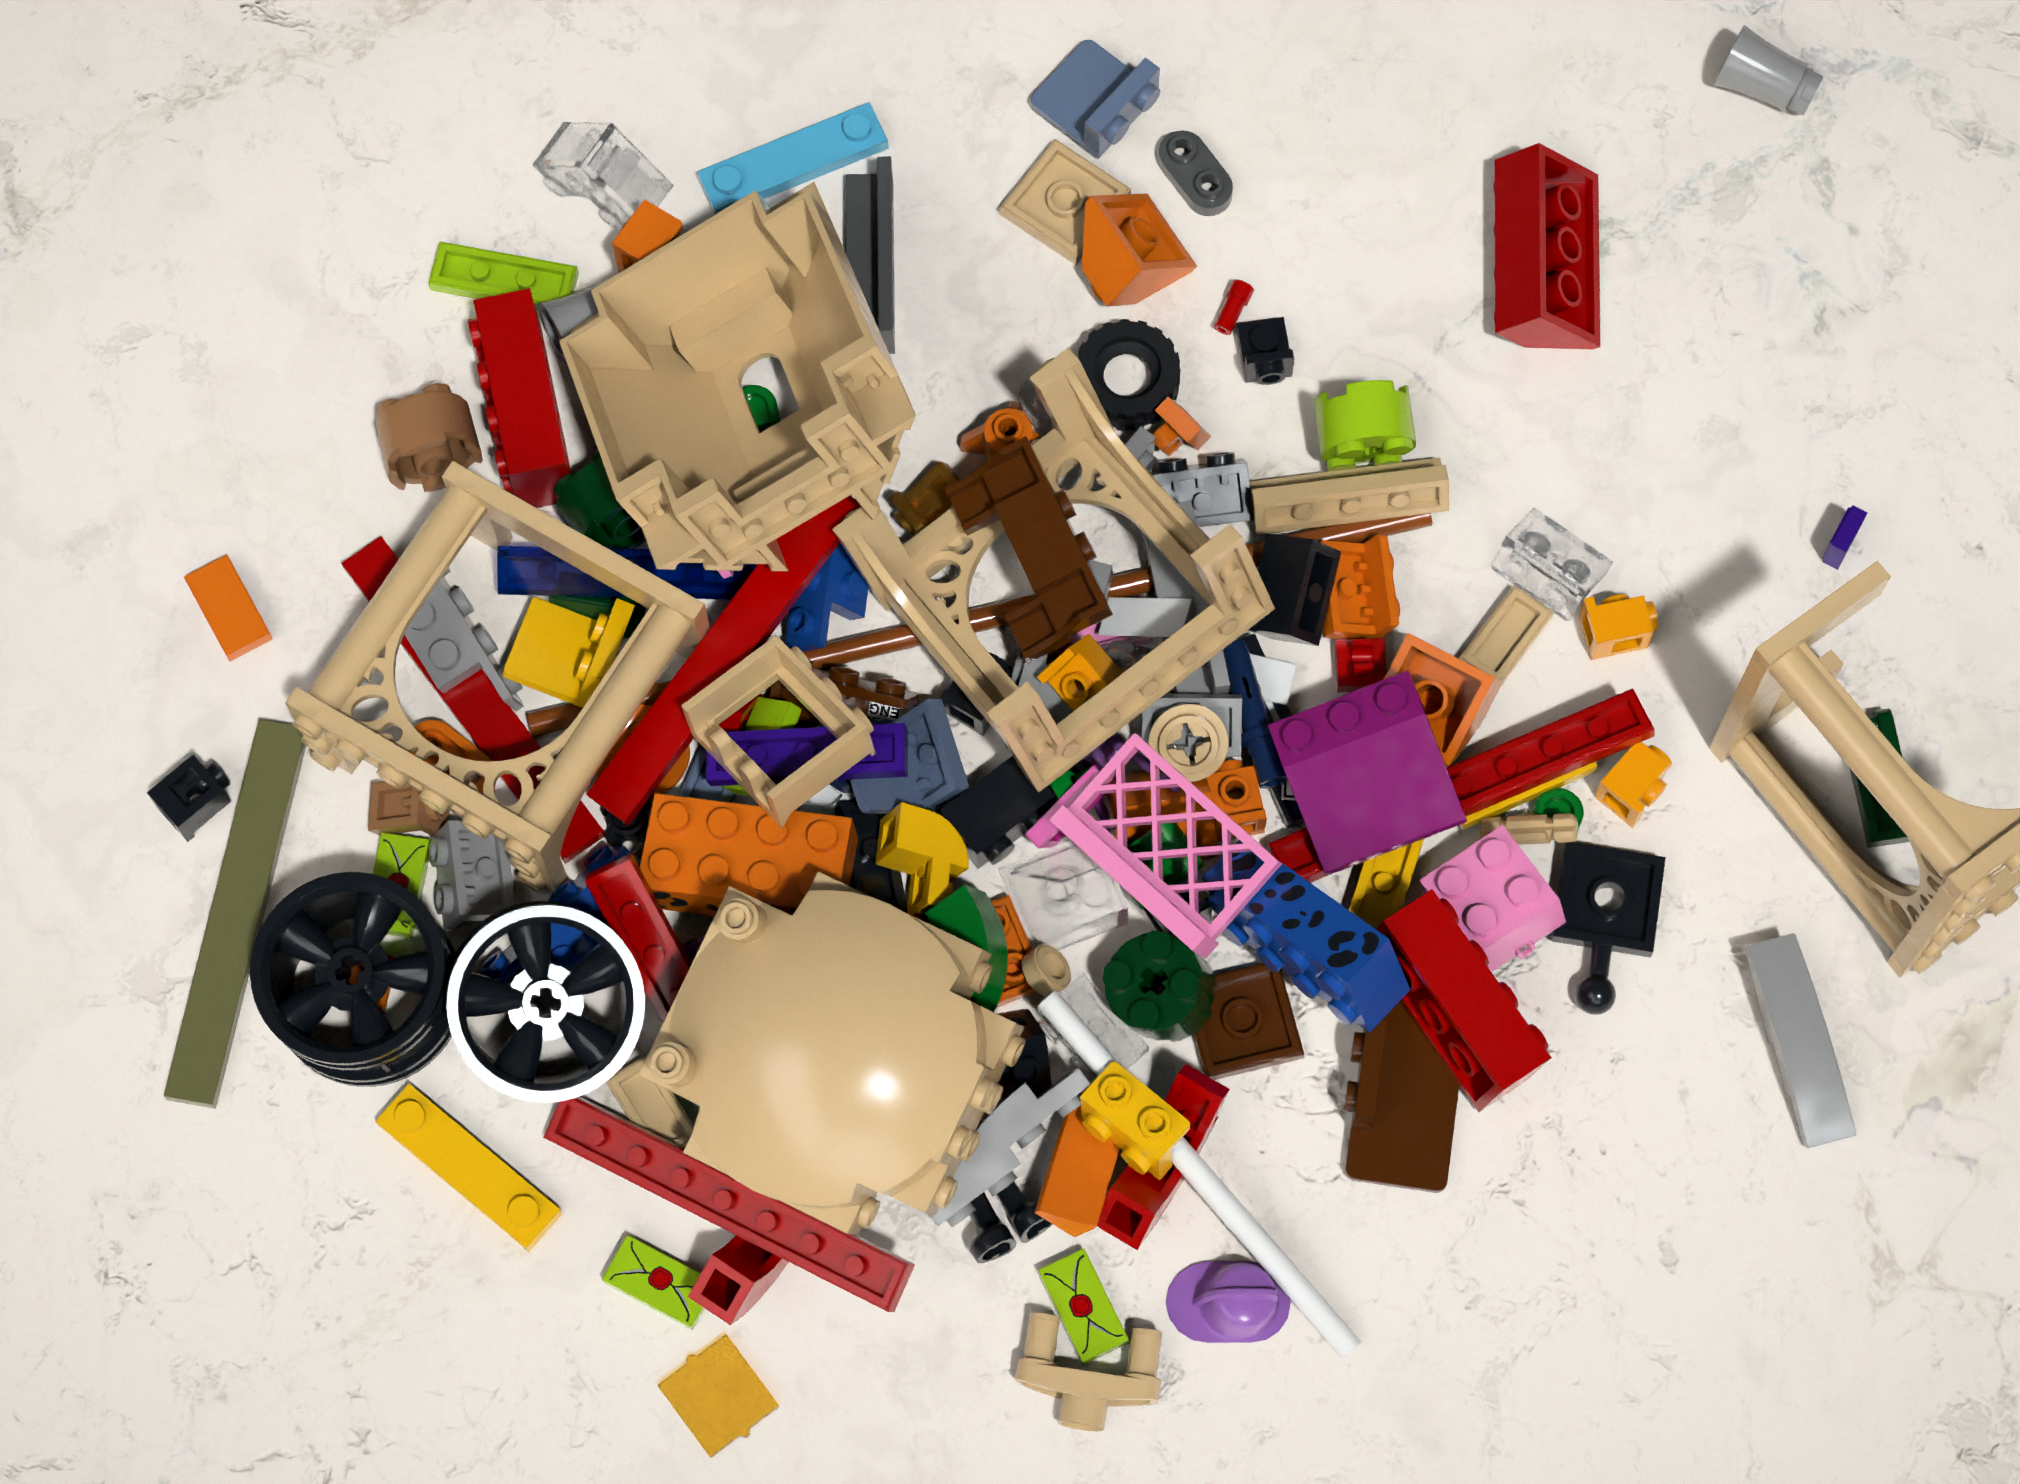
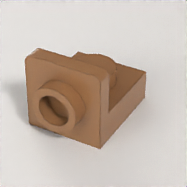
[368,781,450,836]

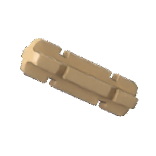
[1479,813,1578,845]

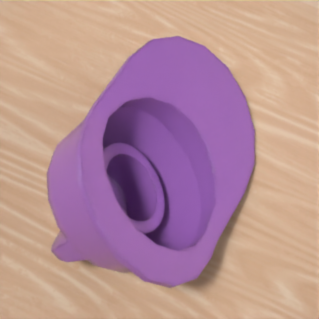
[1166,1261,1291,1343]

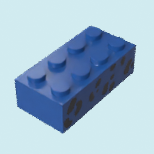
[1202,840,1410,1033]

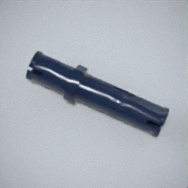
[1223,640,1287,789]

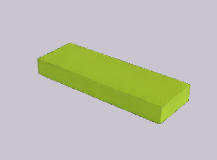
[428,241,579,310]

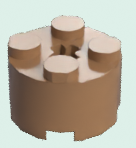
[375,383,483,492]

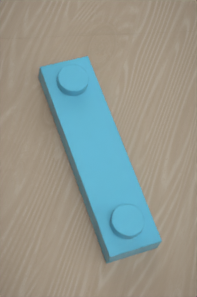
[697,102,889,214]

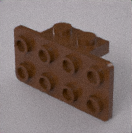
[1344,1001,1460,1193]

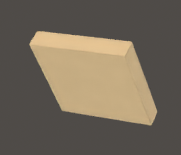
[1000,139,1131,265]

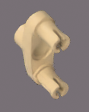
[1014,1313,1162,1432]

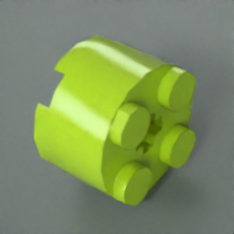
[1314,380,1416,472]

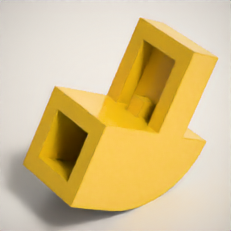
[875,802,969,923]

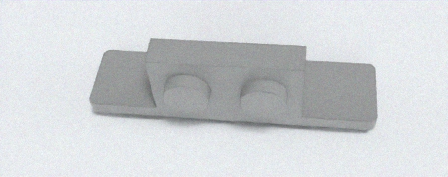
[404,568,524,711]

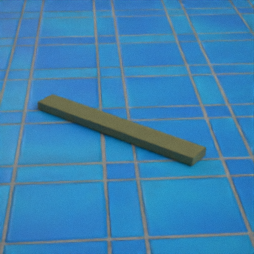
[164,719,306,1109]

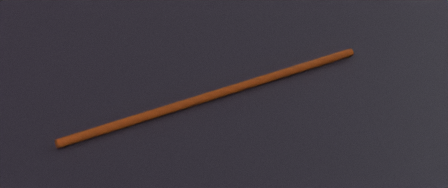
[527,513,1432,737]

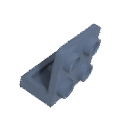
[1031,40,1161,159]
[850,699,970,814]

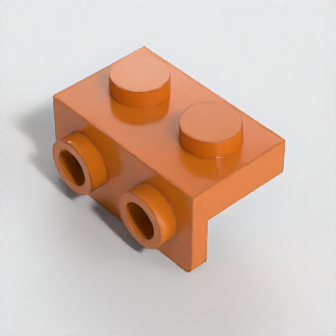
[1320,534,1400,640]

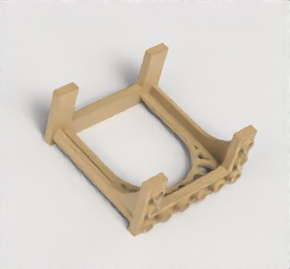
[832,348,1275,793]
[285,461,710,893]
[1709,560,2020,978]

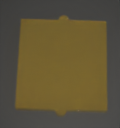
[657,1334,780,1459]

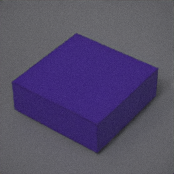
[1822,505,1868,570]

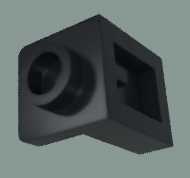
[1236,317,1294,385]

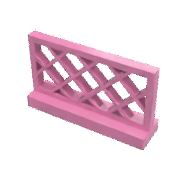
[1050,733,1282,959]

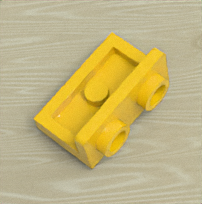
[1080,1062,1190,1180]

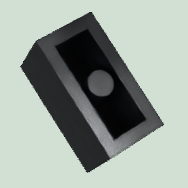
[1249,534,1342,646]
[940,756,1056,869]

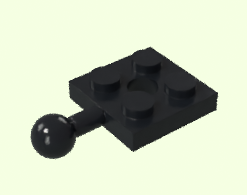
[1551,842,1666,1015]

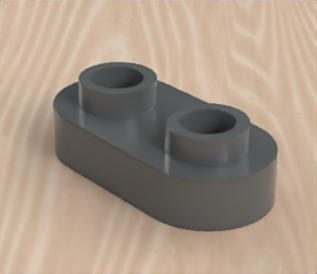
[1158,130,1233,216]

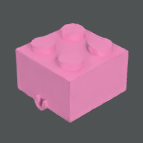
[1419,825,1566,972]

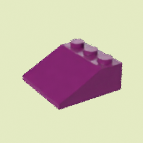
[1268,670,1467,876]

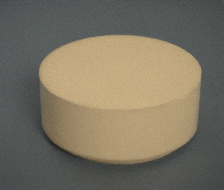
[1022,944,1071,997]

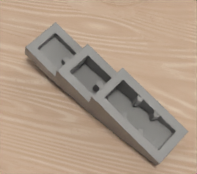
[1745,933,1857,1148]

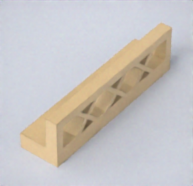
[1250,458,1449,535]

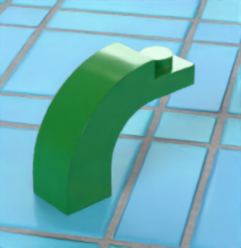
[925,884,1008,1012]

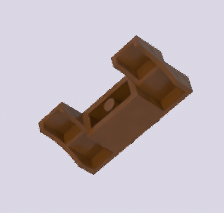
[944,436,1113,663]

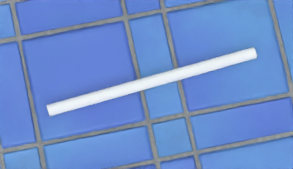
[1037,990,1361,1358]

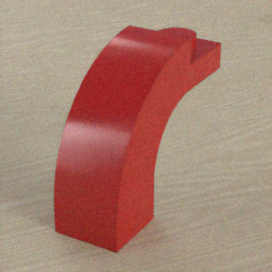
[1097,1064,1230,1250]
[688,1235,789,1325]

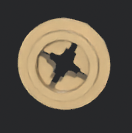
[1149,702,1229,782]

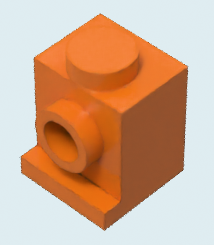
[1206,760,1267,842]

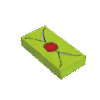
[372,833,430,939]
[602,1235,705,1330]
[1038,1248,1129,1365]

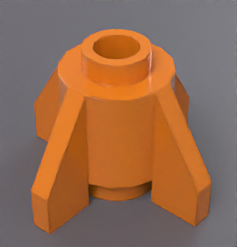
[960,401,1042,460]

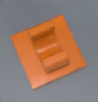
[1153,397,1211,456]

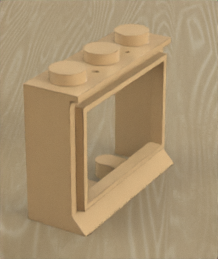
[681,635,876,828]

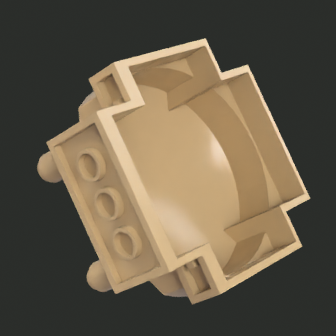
[639,872,1026,1235]

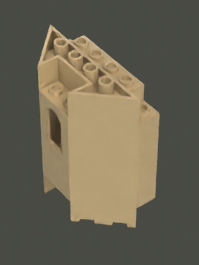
[559,182,916,571]

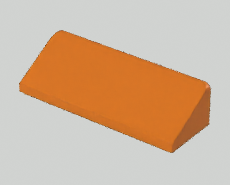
[1034,1088,1120,1237]

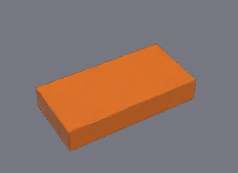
[184,555,273,662]

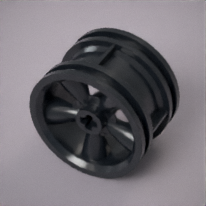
[250,872,456,1087]
[445,901,645,1102]

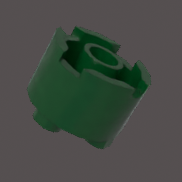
[554,451,646,556]
[1102,930,1217,1042]

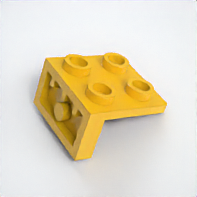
[502,597,635,708]

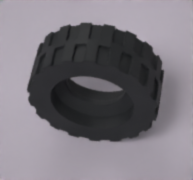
[1078,319,1181,431]

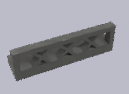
[846,156,895,354]

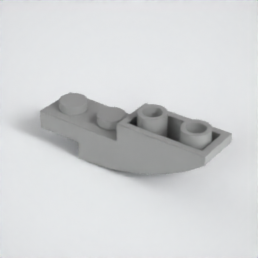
[930,1068,1091,1228]

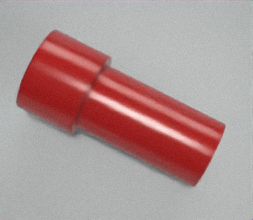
[1213,279,1254,335]

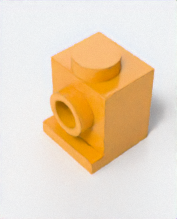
[1578,594,1658,660]
[1037,633,1123,712]
[1594,742,1672,828]

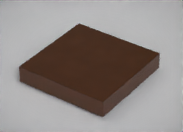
[1193,963,1304,1080]

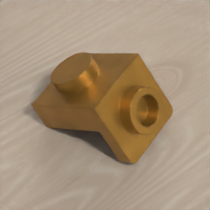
[889,461,961,534]

